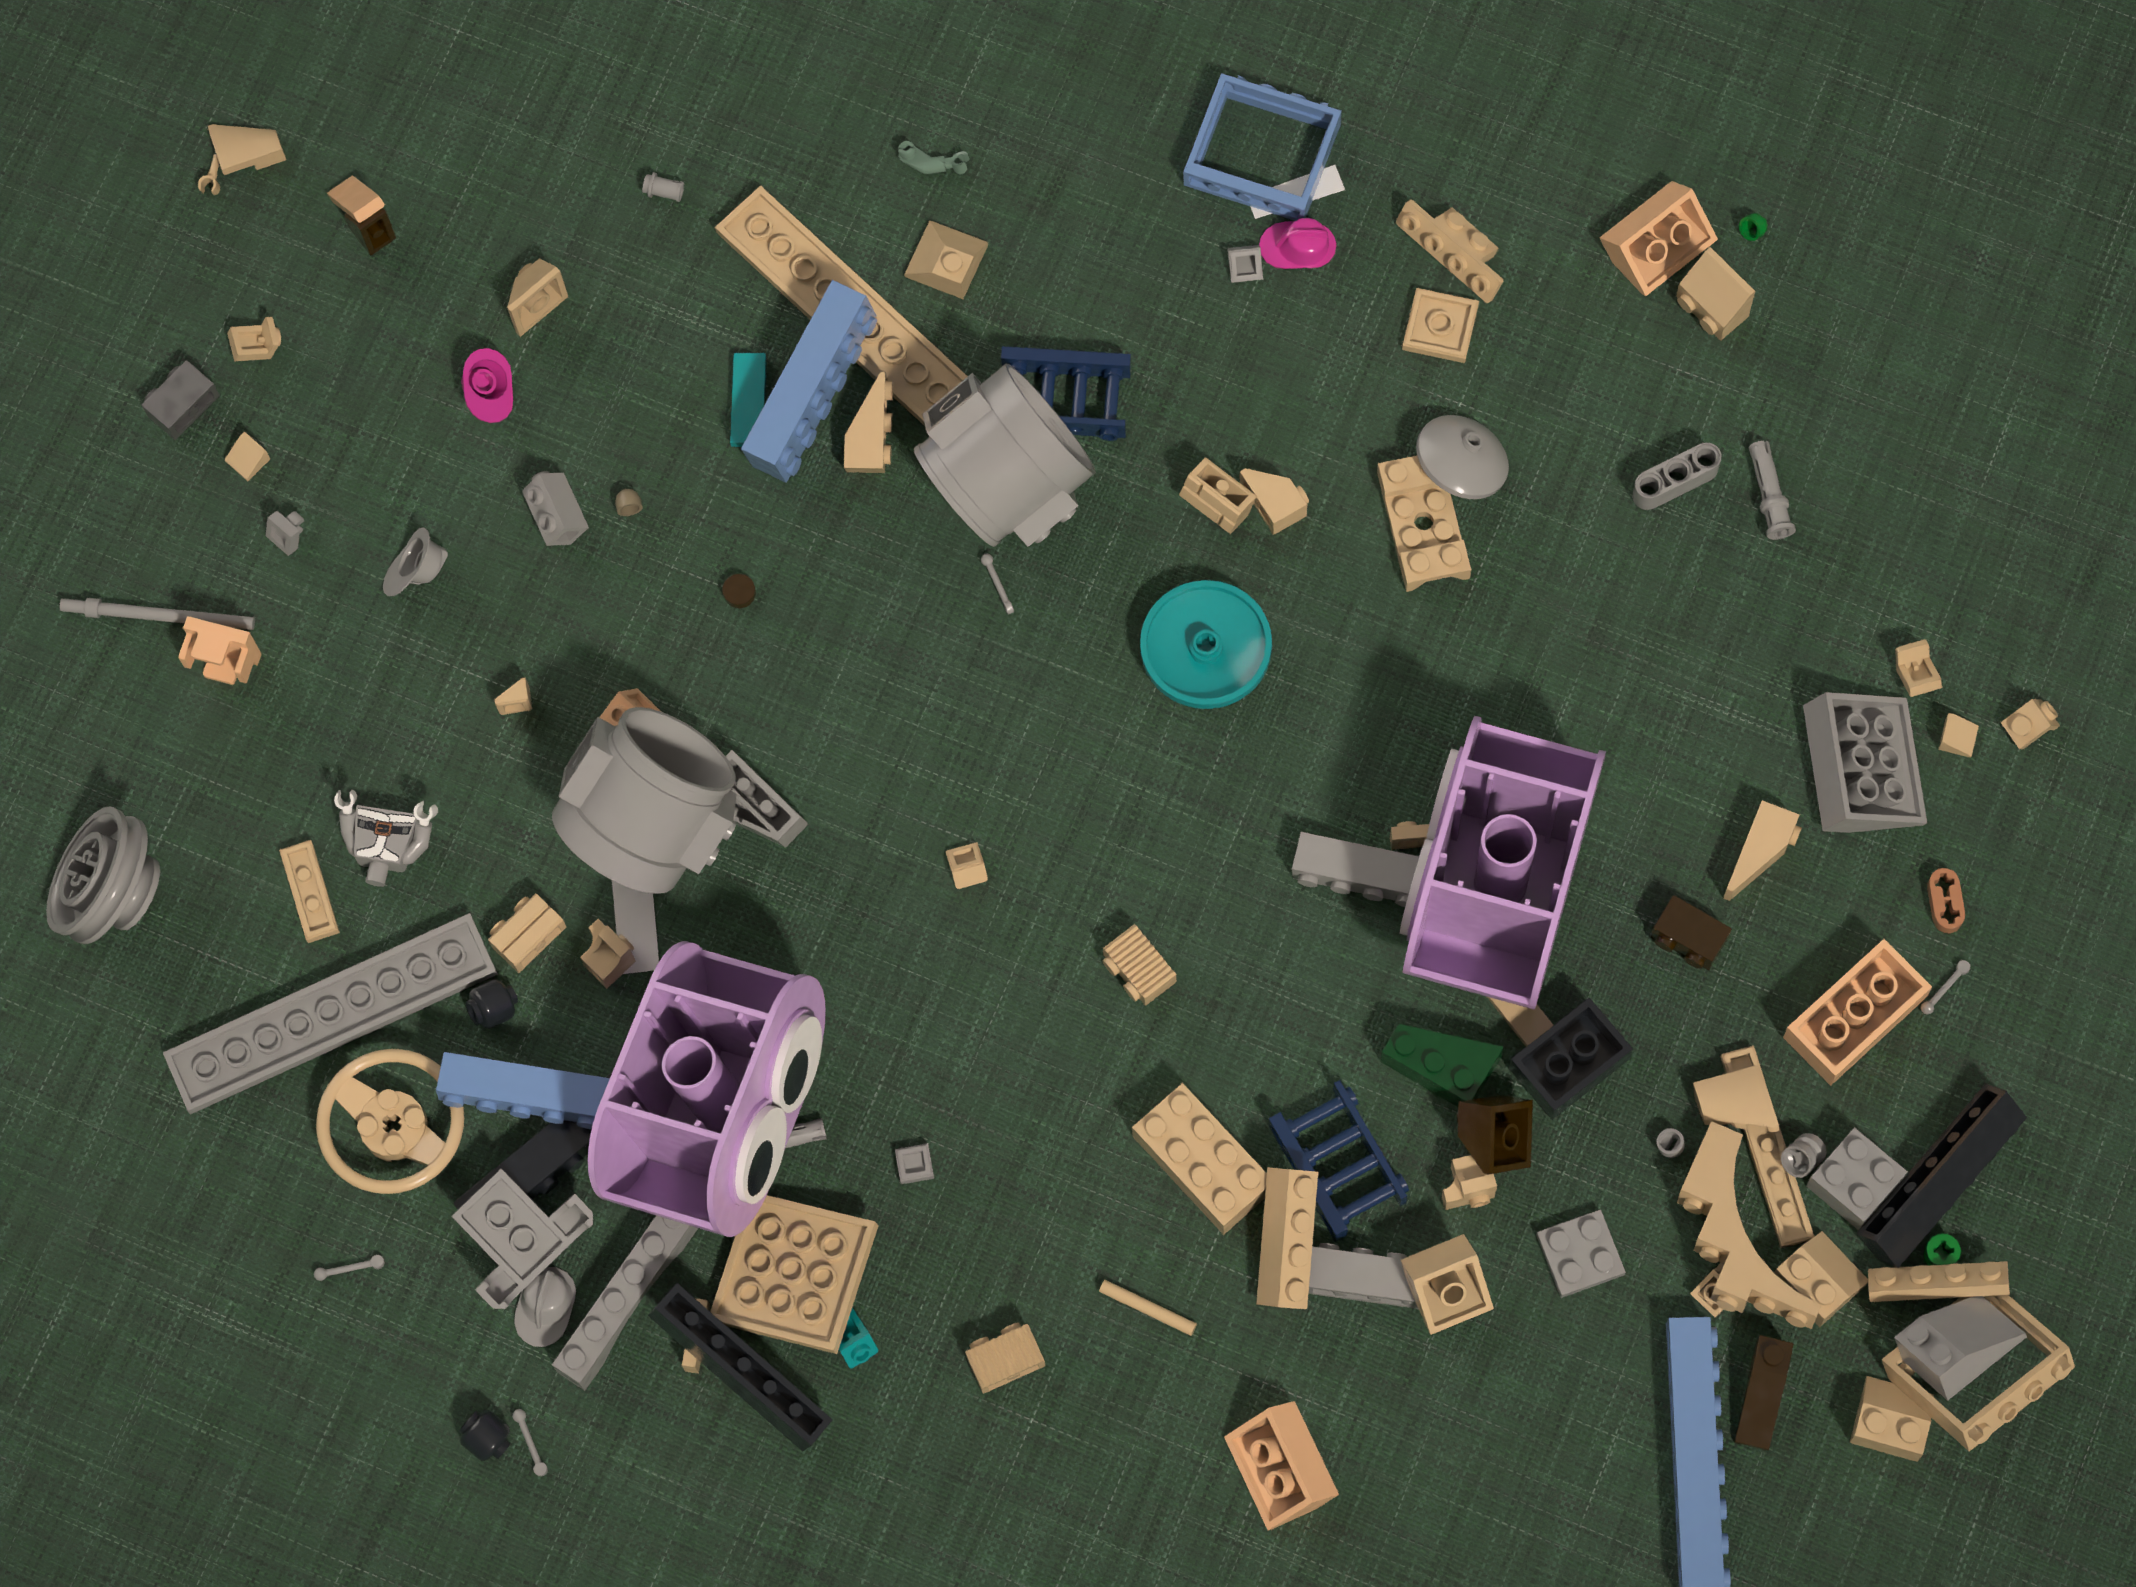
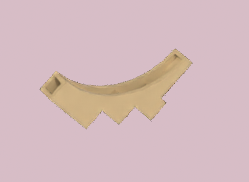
[1677,1121,1821,1329]

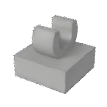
[266,511,304,556]

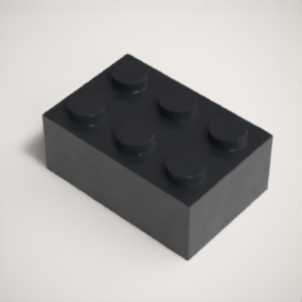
[1509,998,1633,1120]

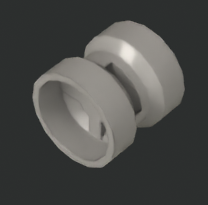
[1781,1133,1827,1178]

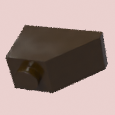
[344,208,396,256]

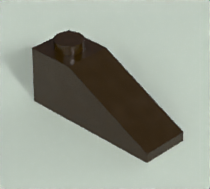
[1734,1335,1794,1451]

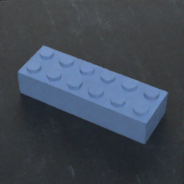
[741,280,877,483]

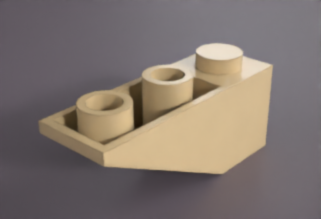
[844,372,893,473]

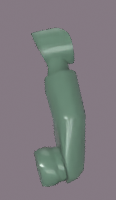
[898,141,969,174]

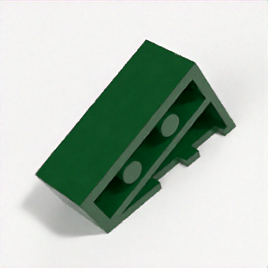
[1381,1024,1504,1107]

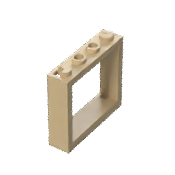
[1882,1295,2075,1451]

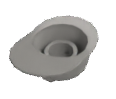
[383,527,448,596]
[514,1267,576,1347]

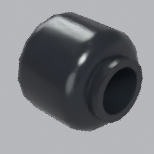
[466,979,518,1029]
[459,1410,511,1461]

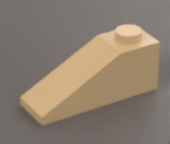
[1723,800,1802,901]

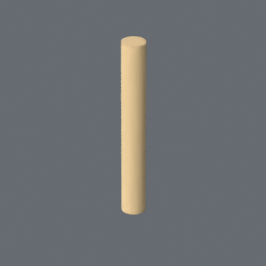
[1099,1280,1197,1336]

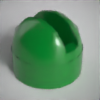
[1739,213,1768,241]

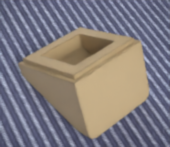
[225,432,270,481]
[495,678,532,715]
[1938,713,1979,758]
[946,842,988,889]

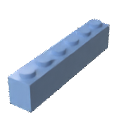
[436,1052,610,1129]

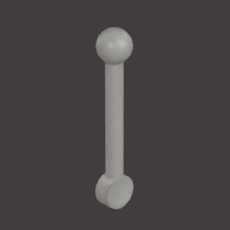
[981,553,1014,615]
[1921,960,1971,1014]
[314,1255,385,1281]
[512,1409,548,1477]

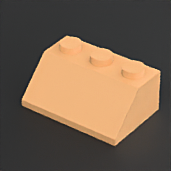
[1600,181,1718,296]
[1224,1401,1339,1530]

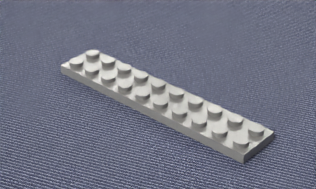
[163,913,498,1115]

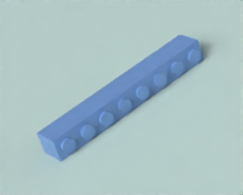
[1666,1317,1731,1587]

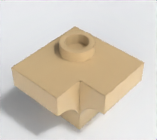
[580,919,636,989]
[1442,1155,1497,1210]

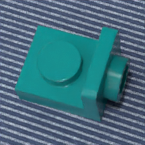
[839,1308,879,1369]

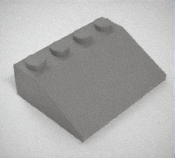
[1803,692,1927,833]

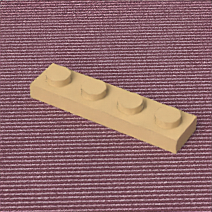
[1868,1261,2010,1302]

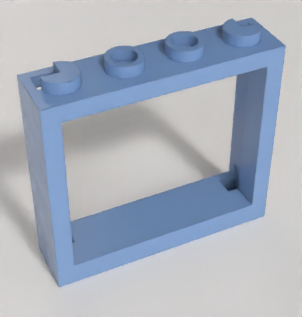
[1183,73,1341,221]

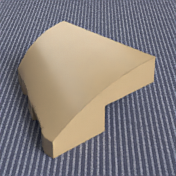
[208,124,286,175]
[1693,1065,1779,1132]

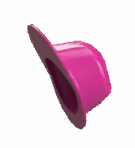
[1259,218,1336,269]
[461,348,513,423]

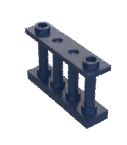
[1001,346,1131,441]
[1268,1080,1409,1242]

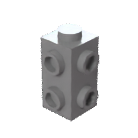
[522,471,589,546]

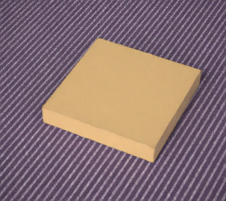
[1402,288,1479,363]

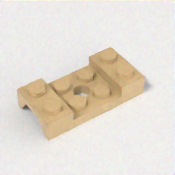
[1377,455,1471,592]

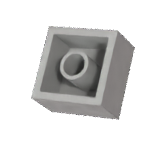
[1806,1127,1908,1230]

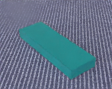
[730,353,767,447]

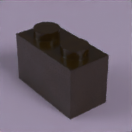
[1651,895,1732,970]

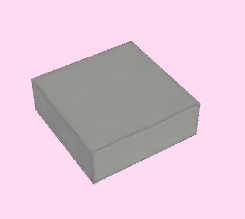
[895,1144,934,1185]

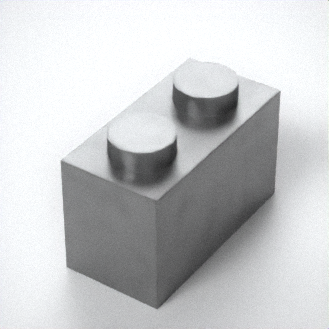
[142,360,220,440]

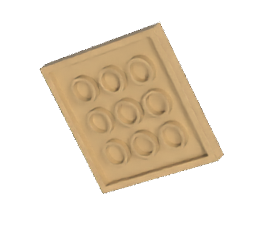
[710,1195,879,1354]

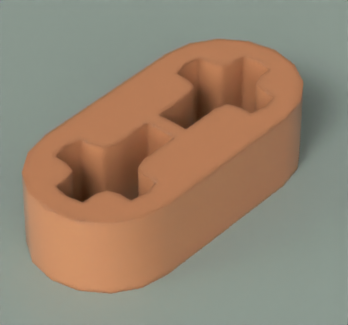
[1927,868,1965,933]

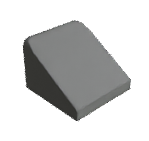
[1227,245,1263,283]

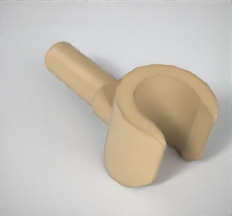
[198,154,220,195]

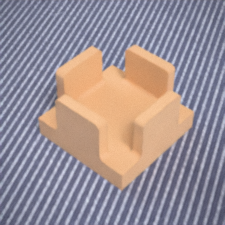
[178,616,262,685]

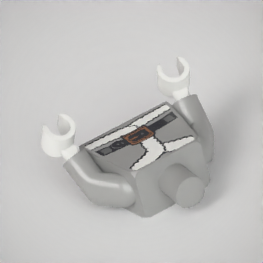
[334,790,438,887]

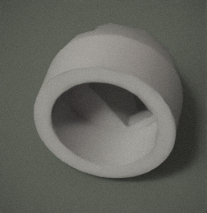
[1657,1128,1685,1158]

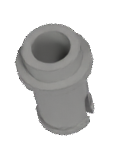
[642,172,684,202]

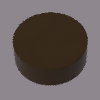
[722,574,756,608]

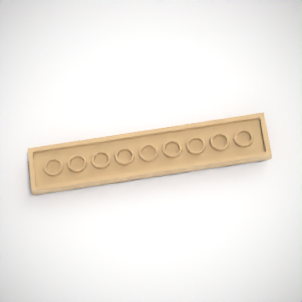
[715,185,968,426]

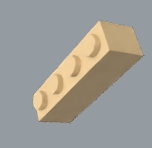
[1256,1168,1318,1309]

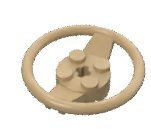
[316,1049,464,1194]

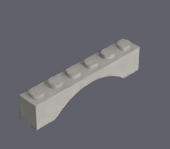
[552,1216,698,1391]

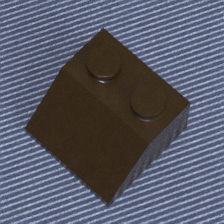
[1457,1095,1533,1174]

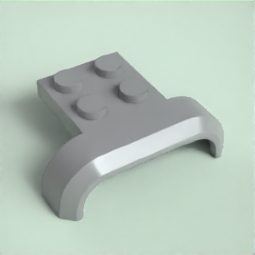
[451,1169,593,1309]

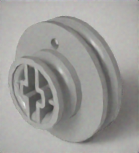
[46,807,160,944]

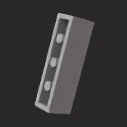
[1292,832,1419,907]
[1308,1243,1418,1309]

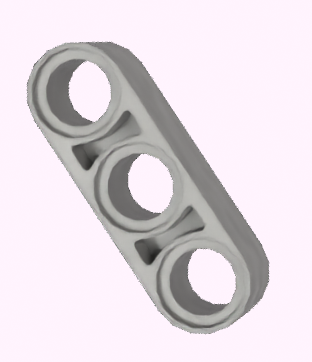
[1632,443,1721,510]

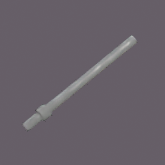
[60,598,255,630]

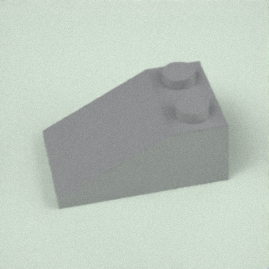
[1894,1296,2027,1401]

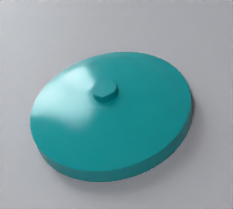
[1140,580,1272,709]

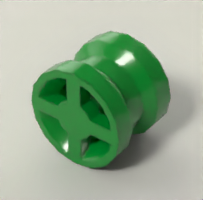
[1923,1234,1961,1266]

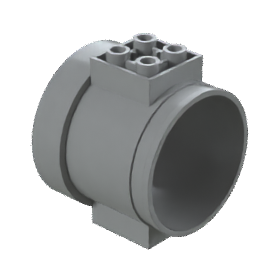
[914,363,1096,547]
[552,707,738,894]

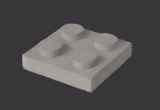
[1536,1210,1626,1298]

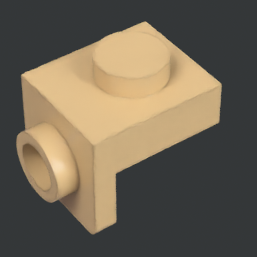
[227,317,281,361]
[1895,640,1942,697]
[2001,699,2060,749]
[1390,821,1429,850]

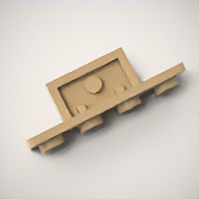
[1396,200,1503,303]

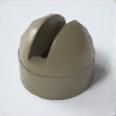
[615,489,643,516]

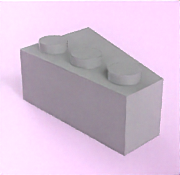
[726,750,808,848]

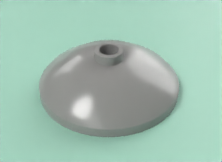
[1416,415,1509,499]

